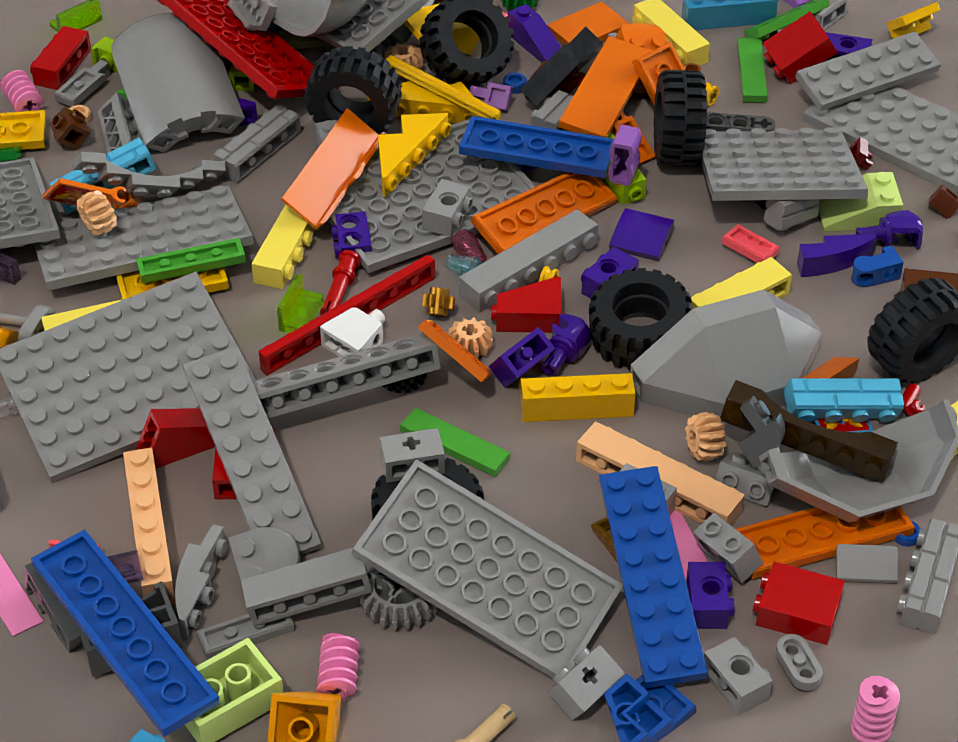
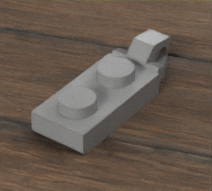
[54,60,111,107]

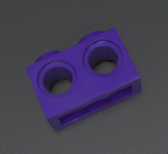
[331,211,372,258]

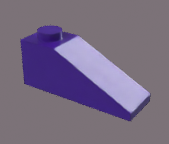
[508,4,561,63]

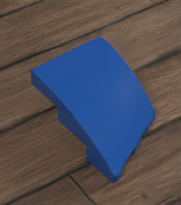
[604,674,696,742]

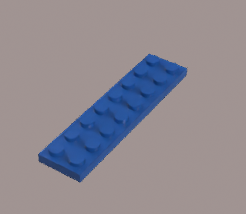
[599,466,708,689]
[31,529,220,737]

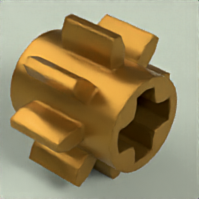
[422,287,455,317]

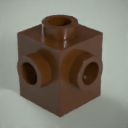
[50,107,91,150]

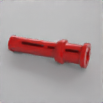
[320,250,361,315]

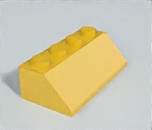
[518,373,636,422]

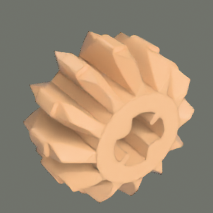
[384,42,423,80]
[77,190,117,236]
[448,317,493,359]
[685,412,726,461]

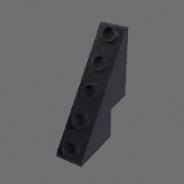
[520,26,603,106]

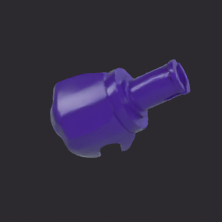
[856,210,923,249]
[541,314,591,376]

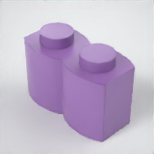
[608,124,642,186]

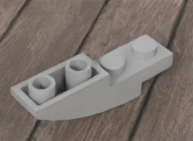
[175,524,228,639]

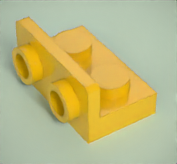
[886,2,940,39]

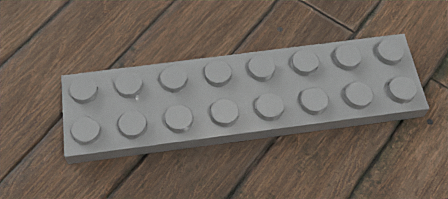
[183,346,321,556]

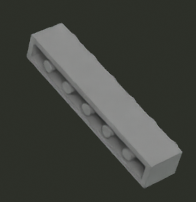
[459,209,598,313]

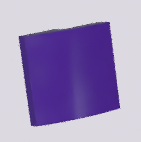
[609,208,674,262]

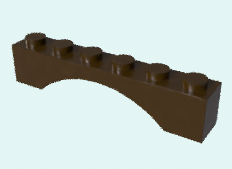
[720,380,898,483]

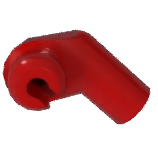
[902,383,925,417]

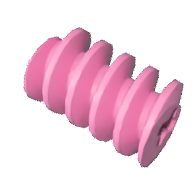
[0,70,43,112]
[316,633,360,702]
[851,676,900,742]

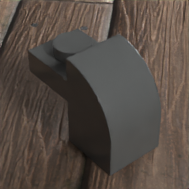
[738,395,785,468]

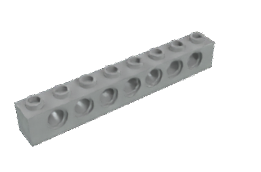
[252,333,441,418]

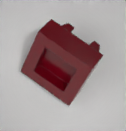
[849,137,873,170]

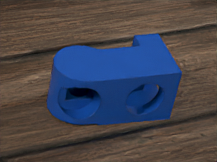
[851,245,904,287]

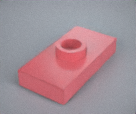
[722,224,780,263]

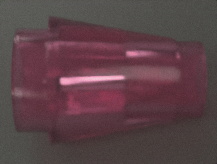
[451,229,487,266]

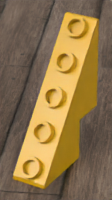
[367,81,480,124]
[378,113,452,197]

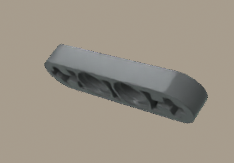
[706,112,775,132]

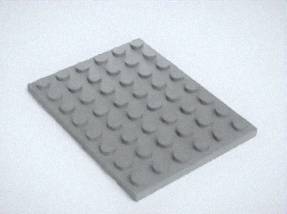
[328,119,536,273]
[0,272,256,483]

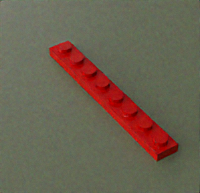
[258,255,435,376]

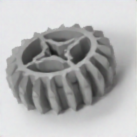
[359,567,438,631]

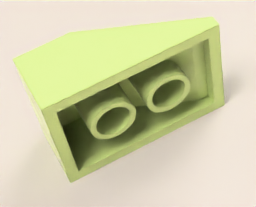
[818,172,903,232]

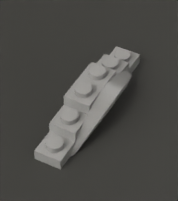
[72,152,226,198]

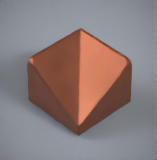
[929,184,958,218]

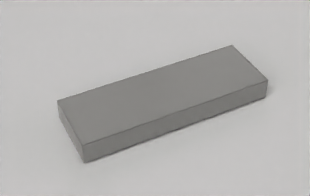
[196,613,295,660]

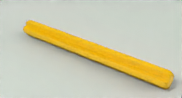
[386,55,501,120]

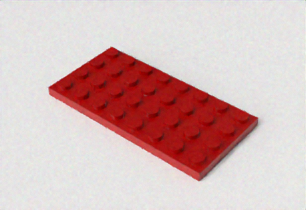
[157,0,340,100]

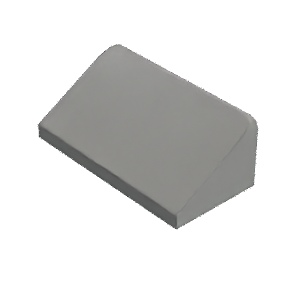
[815,0,848,30]
[835,544,898,583]

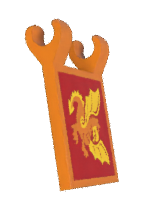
[42,178,126,206]

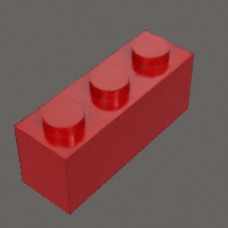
[30,26,91,90]

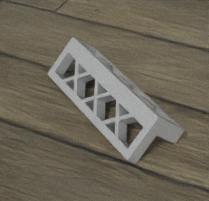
[98,93,143,154]

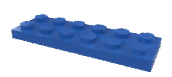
[459,116,614,178]

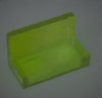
[49,0,102,33]
[277,274,324,333]

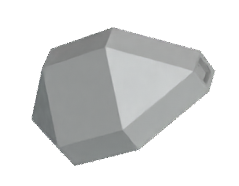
[630,289,822,423]
[759,399,958,523]

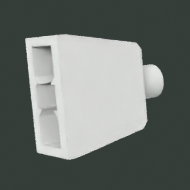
[320,308,386,357]

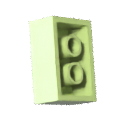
[185,638,284,742]

